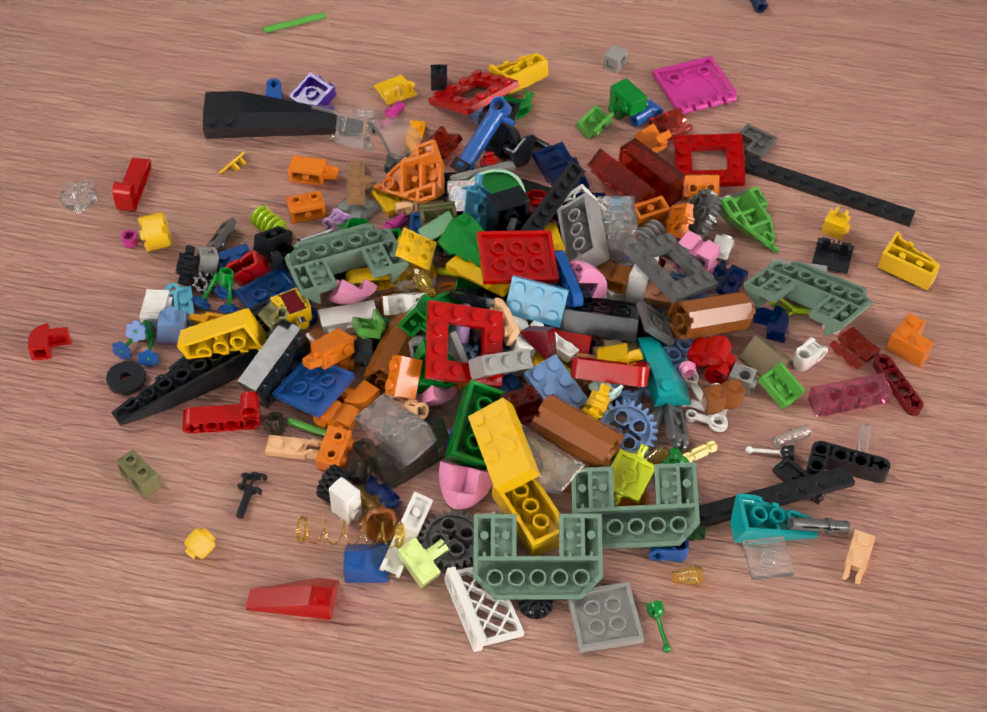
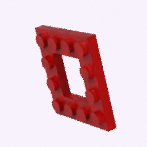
[428,70,520,116]
[674,133,746,188]
[425,300,503,389]

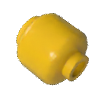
[184,527,216,559]

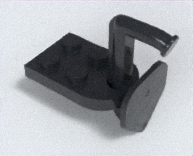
[478,111,555,168]

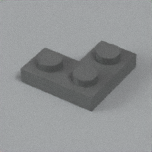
[739,124,777,160]

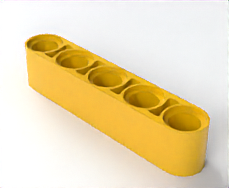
[345,260,437,291]

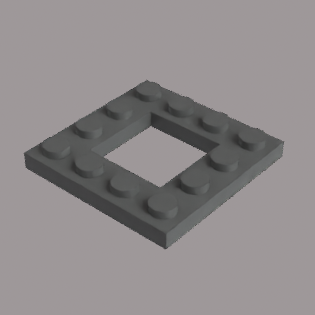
[623,233,718,303]

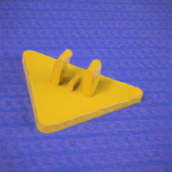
[218,151,246,174]

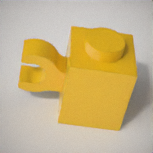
[821,206,852,240]

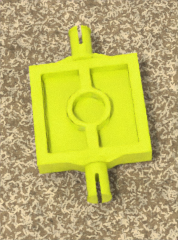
[611,444,655,507]

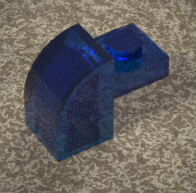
[753,305,789,344]

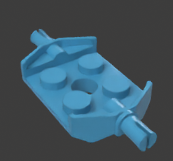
[462,174,491,231]

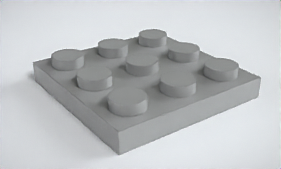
[567,582,644,653]

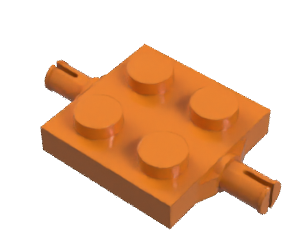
[661,203,695,241]

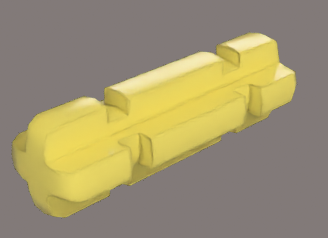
[682,440,717,463]

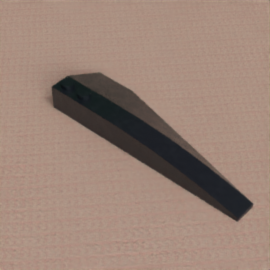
[203,91,375,139]
[449,287,641,343]
[111,300,271,426]

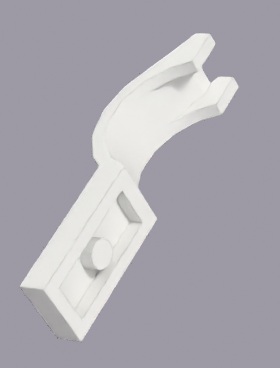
[379,491,433,578]

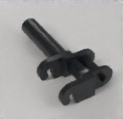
[236,471,268,519]

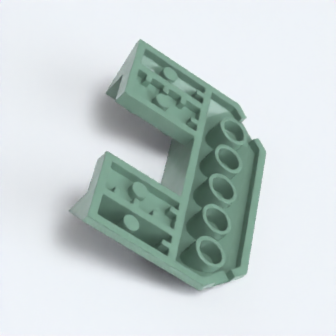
[284,223,409,304]
[744,261,872,337]
[571,462,700,549]
[473,514,603,600]

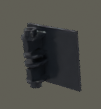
[812,237,854,274]

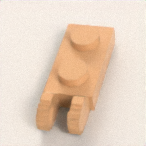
[490,298,520,346]
[265,435,322,460]
[842,529,876,585]

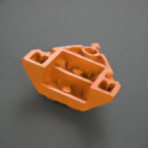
[372,139,445,203]

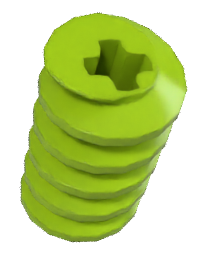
[250,205,288,232]

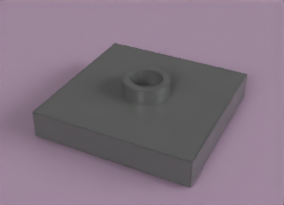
[636,301,675,346]

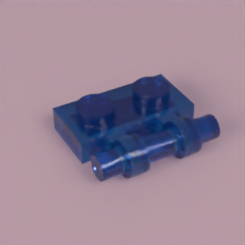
[712,261,749,294]

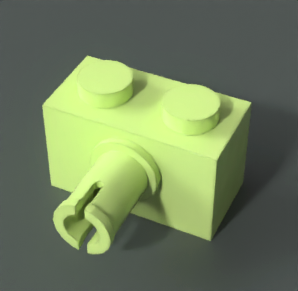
[397,537,449,589]

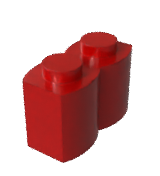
[226,251,270,286]
[686,335,732,367]

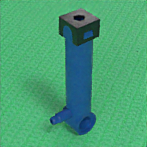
[450,96,515,173]

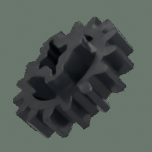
[175,245,198,286]

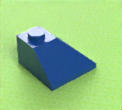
[343,544,389,583]

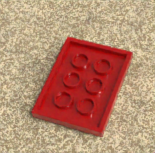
[476,230,559,285]

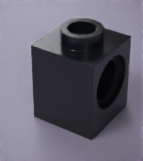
[431,64,447,91]
[354,339,378,367]

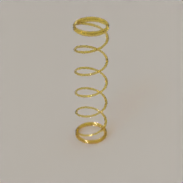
[296,516,405,549]

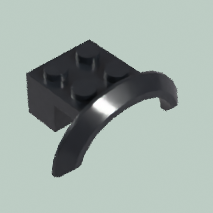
[253,226,294,272]

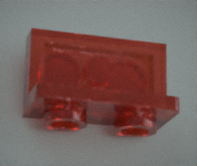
[425,126,463,160]
[499,385,543,421]

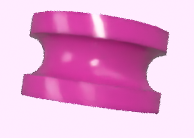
[121,230,139,248]

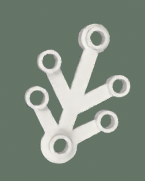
[677,372,728,432]

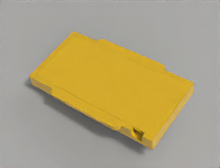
[445,255,511,297]

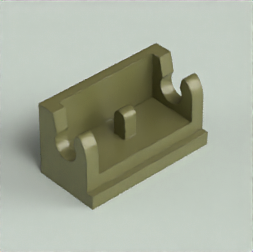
[419,201,457,227]

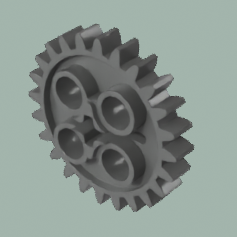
[688,189,721,240]
[418,509,474,572]

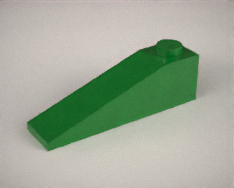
[438,212,484,268]

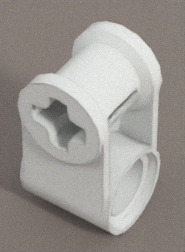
[792,337,828,372]

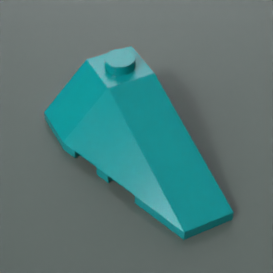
[637,337,691,407]
[730,493,818,544]

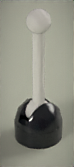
[745,445,794,460]

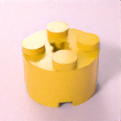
[137,212,173,253]

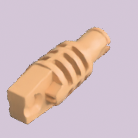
[395,199,444,216]

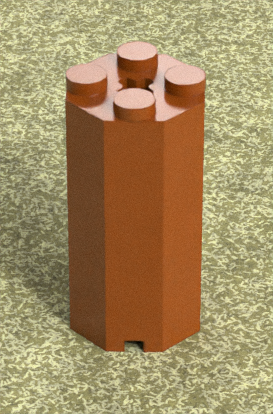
[668,291,756,340]
[364,311,424,395]
[530,394,625,467]

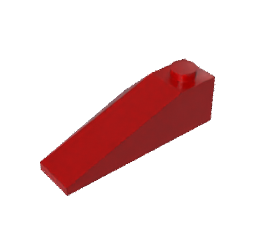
[246,578,339,620]

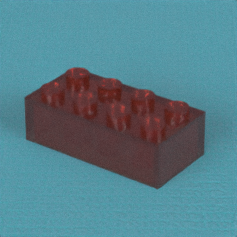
[618,138,685,207]
[587,148,661,205]

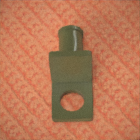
[258,302,288,338]

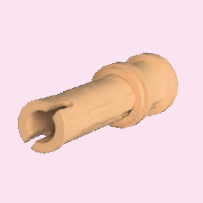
[383,394,429,420]

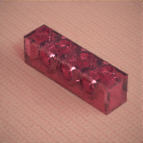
[807,373,893,417]

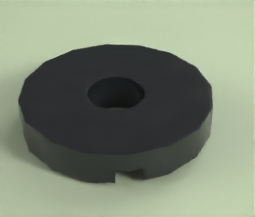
[106,361,146,395]

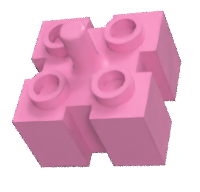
[673,231,720,275]

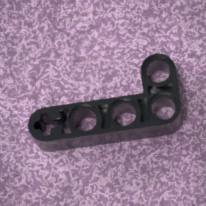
[805,441,891,483]

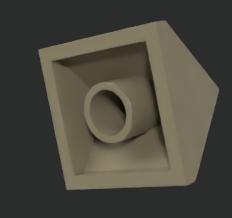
[739,335,793,377]

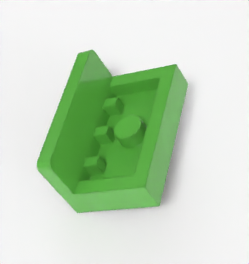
[575,104,614,140]
[351,309,386,339]
[757,362,806,410]

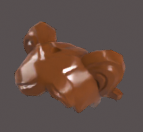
[358,506,403,542]

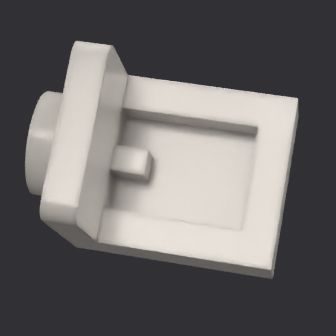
[714,234,734,262]

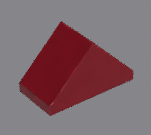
[520,326,557,360]

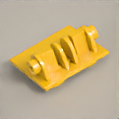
[373,75,418,106]
[395,227,437,271]

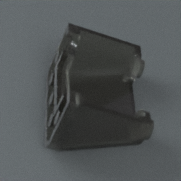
[353,411,450,489]

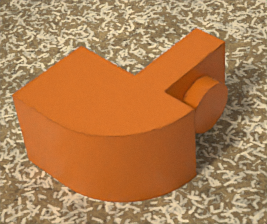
[634,124,672,155]
[337,380,380,414]

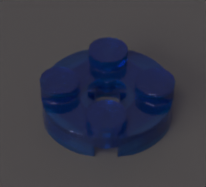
[364,476,403,510]

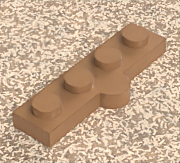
[347,160,372,205]

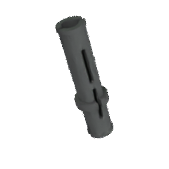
[788,516,850,534]

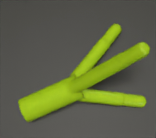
[769,298,810,325]

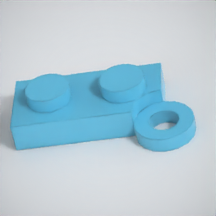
[165,283,195,316]

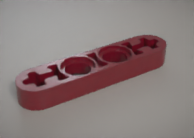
[873,354,923,416]

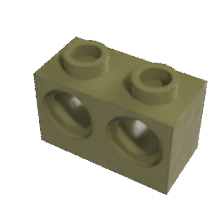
[116,449,161,499]

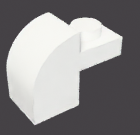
[383,293,427,316]

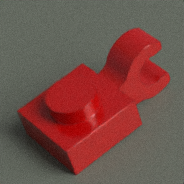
[479,152,499,168]

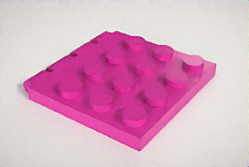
[652,56,737,115]

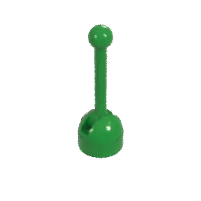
[646,601,671,653]

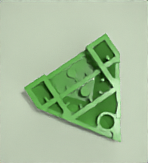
[719,186,779,254]

